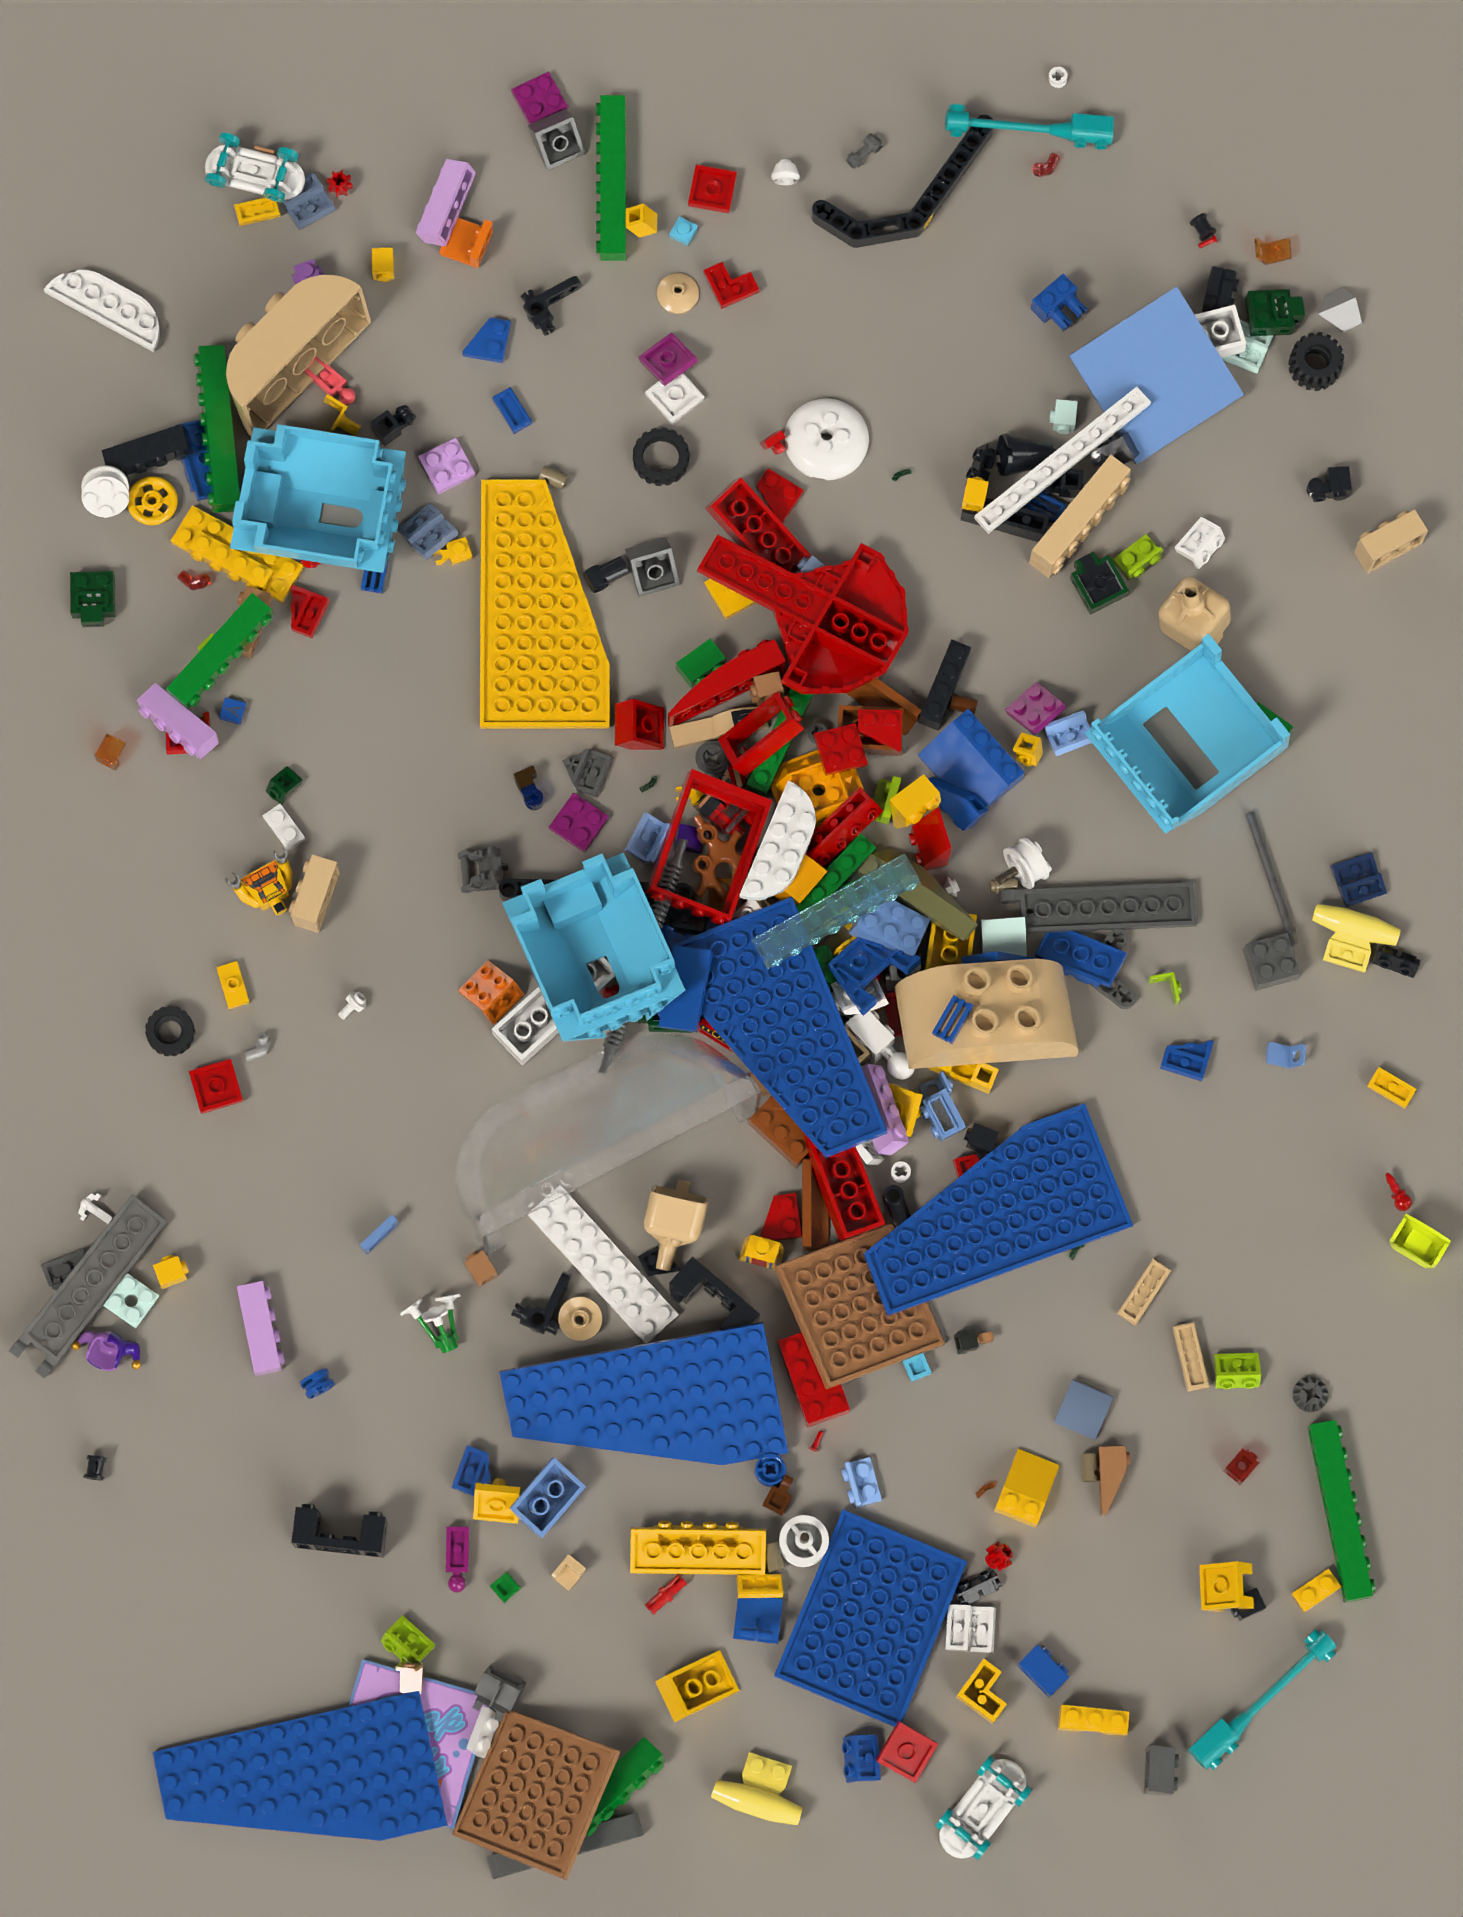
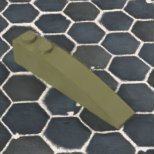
[858,847,977,942]

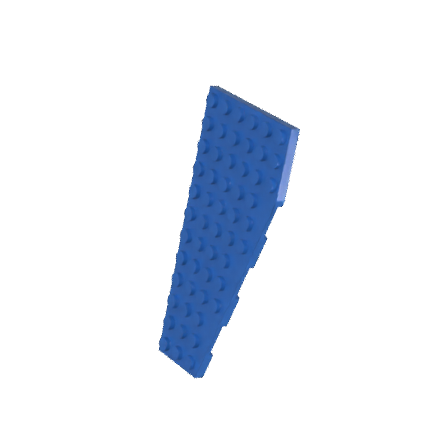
[670,897,888,1158]
[863,1103,1133,1316]
[499,1322,789,1465]
[153,1691,448,1841]

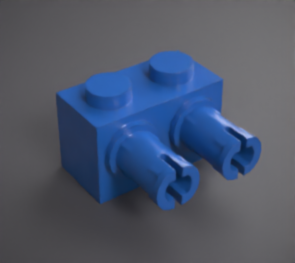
[1030,273,1088,332]

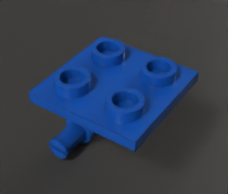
[733,1598,783,1644]

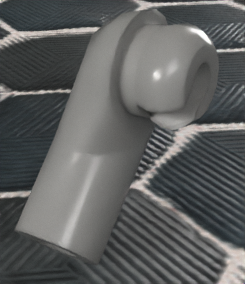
[244,1032,271,1062]

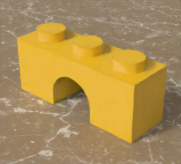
[928,1063,999,1094]
[1058,1705,1129,1737]

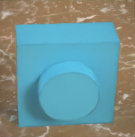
[669,217,698,246]
[902,1353,932,1383]

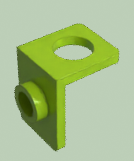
[1148,972,1182,1005]

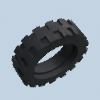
[633,427,689,486]

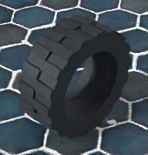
[145,1006,195,1056]

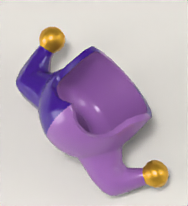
[71,1330,141,1371]

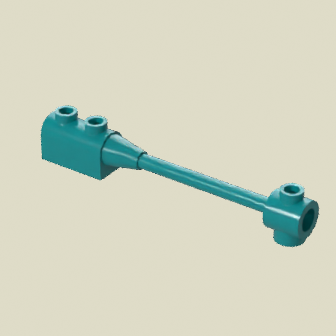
[944,104,1114,150]
[1187,1629,1337,1770]

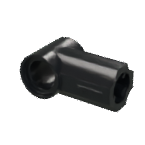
[583,556,629,593]
[882,1185,911,1228]

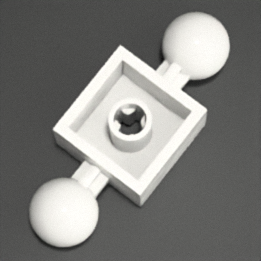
[831,991,914,1080]

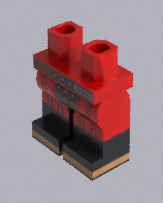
[693,775,755,838]

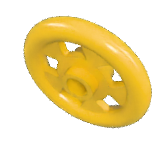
[127,476,178,525]

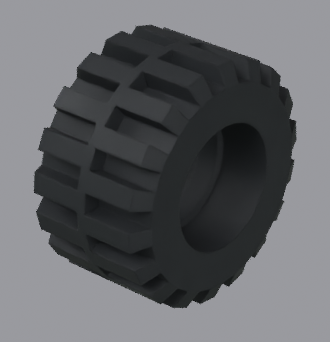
[1288,332,1344,391]

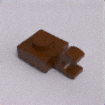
[762,1475,793,1516]

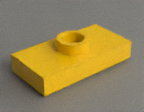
[234,198,280,226]
[216,961,250,1010]
[736,1574,783,1598]

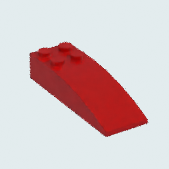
[705,477,811,574]
[668,639,786,727]
[802,1131,885,1242]

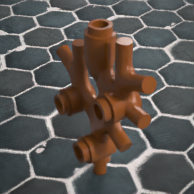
[691,814,760,902]

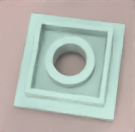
[103,1273,159,1328]

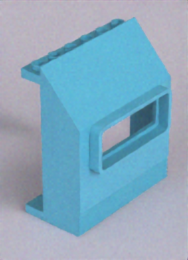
[1085,633,1290,834]

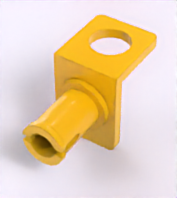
[323,394,361,437]

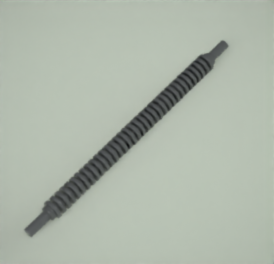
[598,838,688,1075]

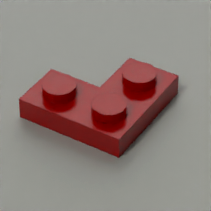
[703,262,760,309]

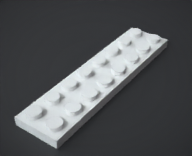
[528,1185,679,1344]

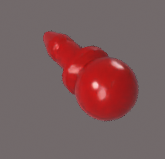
[1386,1173,1412,1211]

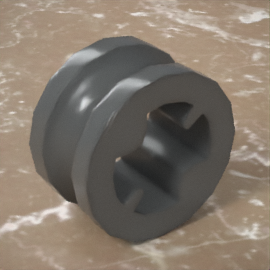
[808,723,827,744]

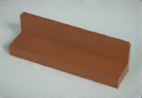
[846,678,922,735]
[802,1159,828,1250]

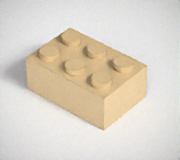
[1354,509,1428,574]
[289,854,340,933]

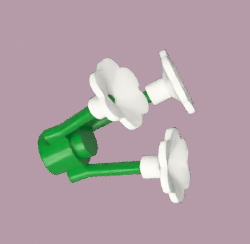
[400,1294,461,1353]

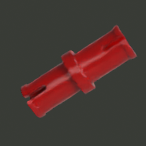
[644,1574,687,1615]

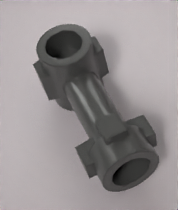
[846,133,883,169]

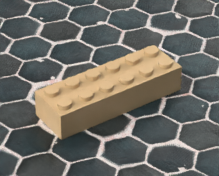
[1029,455,1131,578]

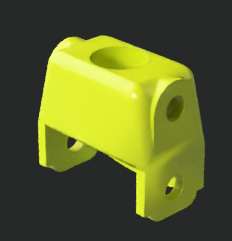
[1389,1214,1451,1268]

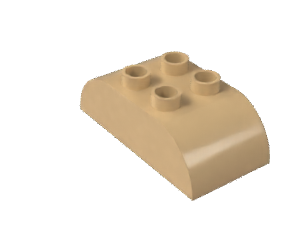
[226,275,371,437]
[895,959,1079,1069]

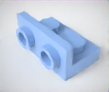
[841,1457,882,1508]

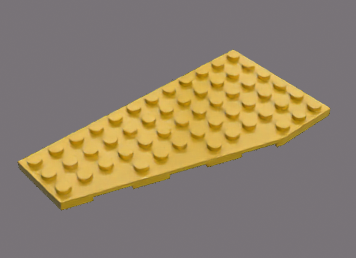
[480,480,610,729]

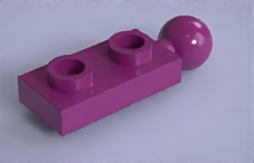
[446,1527,469,1593]

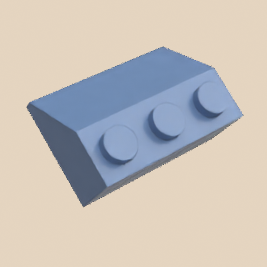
[509,1457,586,1538]

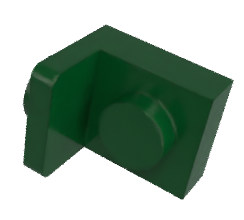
[266,766,303,805]

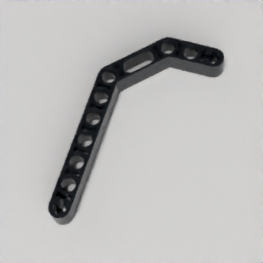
[811,115,993,248]

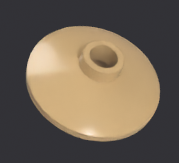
[657,273,699,314]
[558,1297,602,1341]

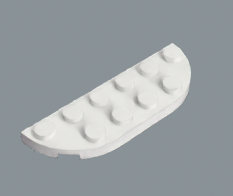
[44,270,160,352]
[739,781,816,900]

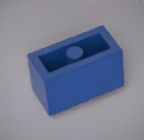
[1017,1645,1069,1698]

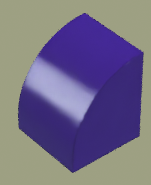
[676,824,705,854]

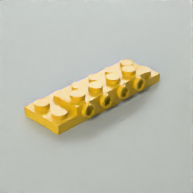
[171,505,304,603]
[630,1521,766,1575]

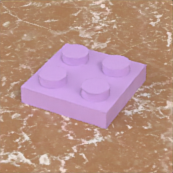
[418,438,476,495]

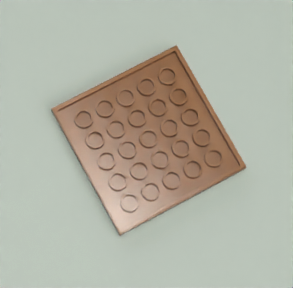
[774,1223,945,1390]
[452,1710,620,1881]

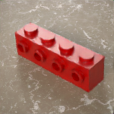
[805,787,883,868]

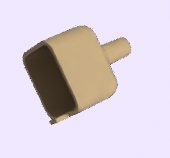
[1158,577,1231,651]
[644,1179,709,1271]

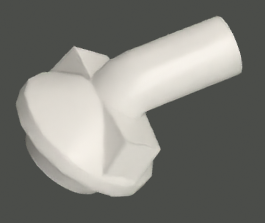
[943,877,960,897]
[338,991,367,1020]

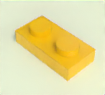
[1367,1067,1417,1109]
[1291,1569,1341,1612]

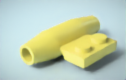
[1312,904,1401,973]
[711,1752,803,1825]

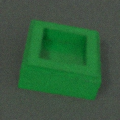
[490,1571,521,1604]

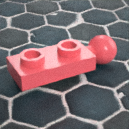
[304,356,356,405]

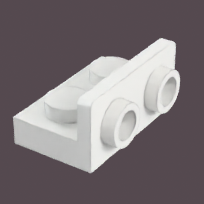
[1174,517,1225,569]

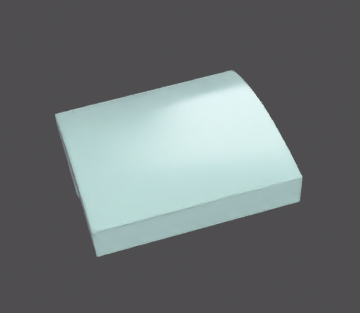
[1222,319,1273,374]
[981,916,1027,957]

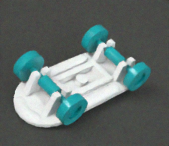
[205,132,305,203]
[935,1755,1033,1860]

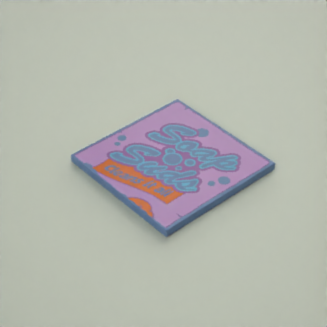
[348,1659,490,1829]

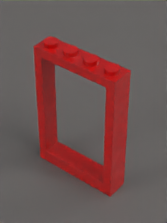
[646,769,773,925]

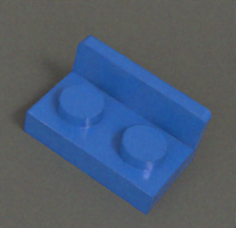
[842,1735,881,1783]

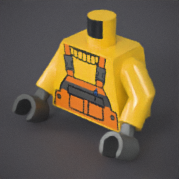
[225,847,293,916]

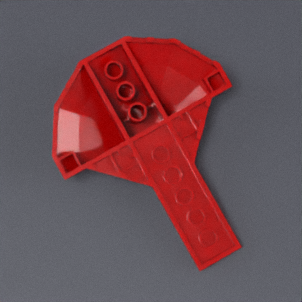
[697,534,909,694]

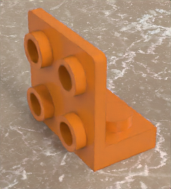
[439,218,493,268]
[458,961,524,1025]

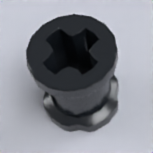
[1190,213,1217,241]
[83,1455,107,1481]

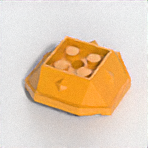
[770,750,864,830]

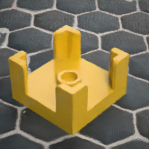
[1199,1561,1254,1612]

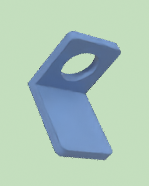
[1266,1042,1306,1069]
[919,1071,953,1104]

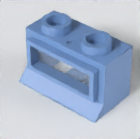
[919,1088,966,1142]

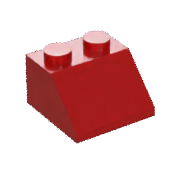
[615,699,664,750]

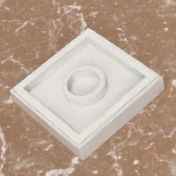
[645,373,705,425]

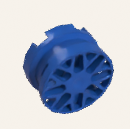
[300,1368,335,1399]
[755,1453,786,1487]

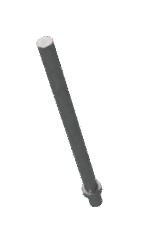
[1246,812,1299,947]

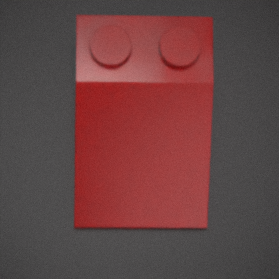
[908,808,952,871]

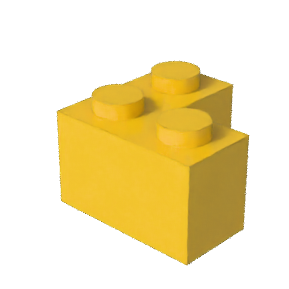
[956,1659,1007,1724]

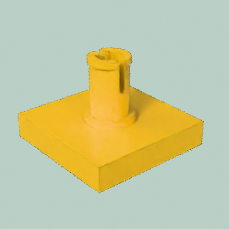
[704,579,756,620]
[888,1082,923,1137]
[473,1478,520,1524]

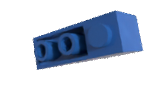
[928,777,989,831]

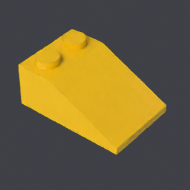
[889,774,941,829]
[994,1449,1060,1528]
[655,1650,740,1723]

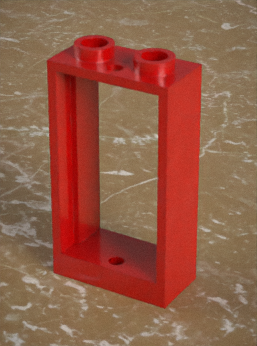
[718,691,804,777]

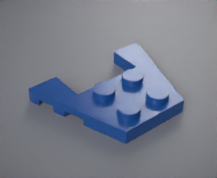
[828,937,921,1016]

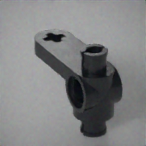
[521,276,582,336]
[511,1271,572,1336]

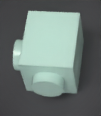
[1049,399,1077,434]

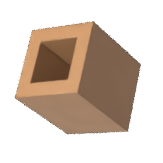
[464,1251,498,1288]

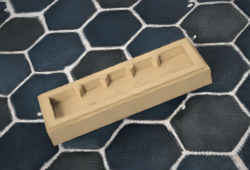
[1117,1259,1172,1326]
[1172,1322,1210,1392]

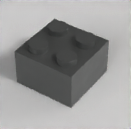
[1243,933,1300,991]

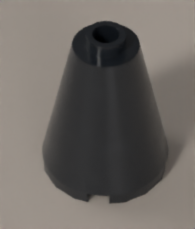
[996,433,1056,476]

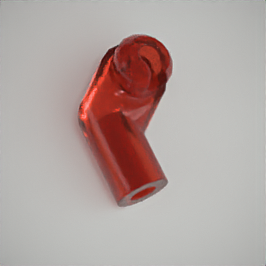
[1032,153,1060,177]
[177,570,210,590]

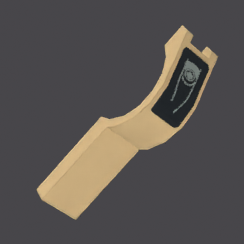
[669,707,769,749]

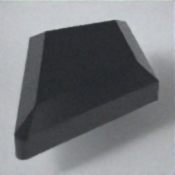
[638,1246,681,1277]

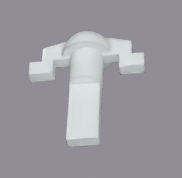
[78,1193,113,1224]

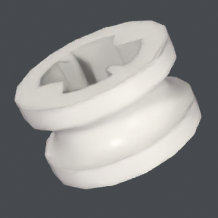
[1049,67,1068,88]
[891,1161,911,1183]

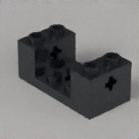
[669,1256,760,1330]
[291,1504,388,1558]

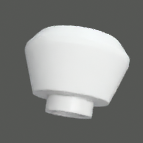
[771,159,800,185]

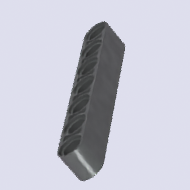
[487,1813,644,1879]

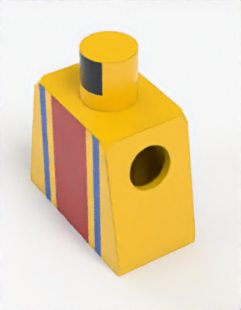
[739,1235,785,1270]

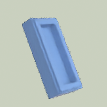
[360,1215,398,1254]

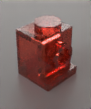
[1223,1448,1259,1485]

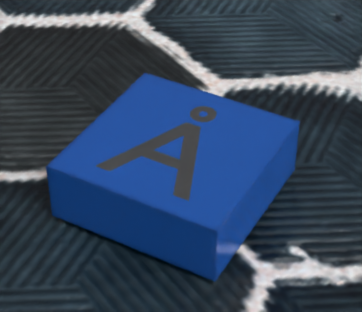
[219,698,246,725]

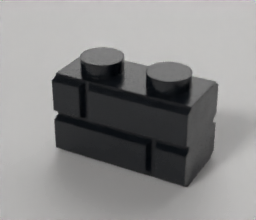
[1202,266,1239,312]

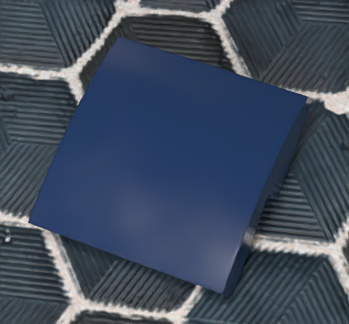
[1330,852,1387,907]

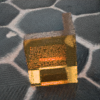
[94,734,126,771]

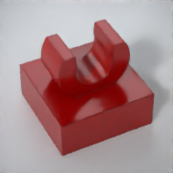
[759,430,786,455]

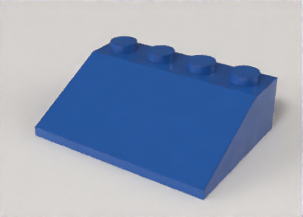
[918,709,1025,808]

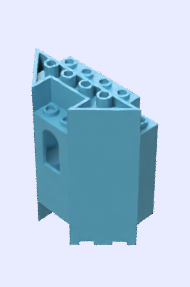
[230,424,406,573]
[502,852,685,1041]

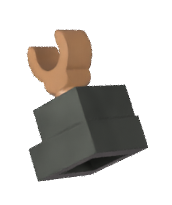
[954,1329,994,1355]

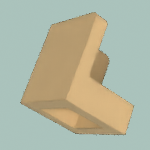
[551,1554,586,1591]

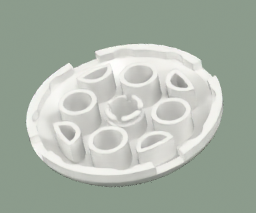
[784,398,869,480]

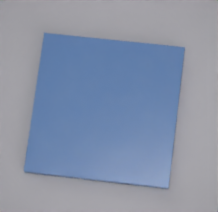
[1069,286,1244,464]

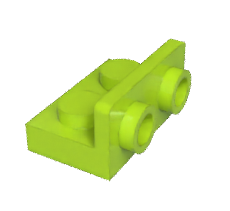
[1113,534,1163,580]
[873,776,902,825]
[1214,1353,1261,1389]
[380,1615,436,1663]

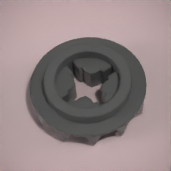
[695,741,730,775]
[1293,1376,1329,1412]

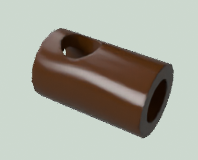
[949,693,978,715]

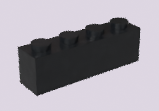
[101,424,193,477]
[960,498,1050,542]
[918,639,971,731]

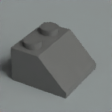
[528,109,586,170]
[625,537,680,597]
[1144,1745,1179,1796]

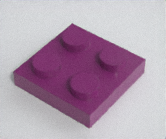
[511,71,568,124]
[638,332,698,387]
[1005,682,1066,736]
[548,793,609,853]

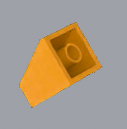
[749,854,827,904]

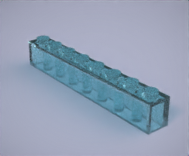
[751,853,920,969]

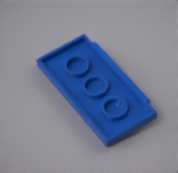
[175,420,211,501]
[1035,931,1127,988]
[657,945,713,1033]

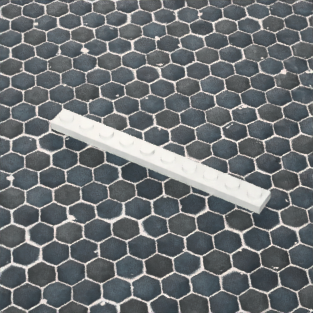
[974,387,1151,534]

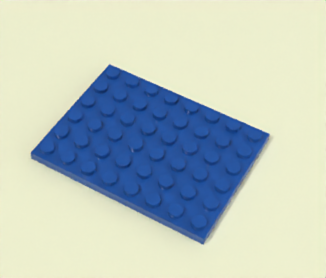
[774,1509,967,1727]

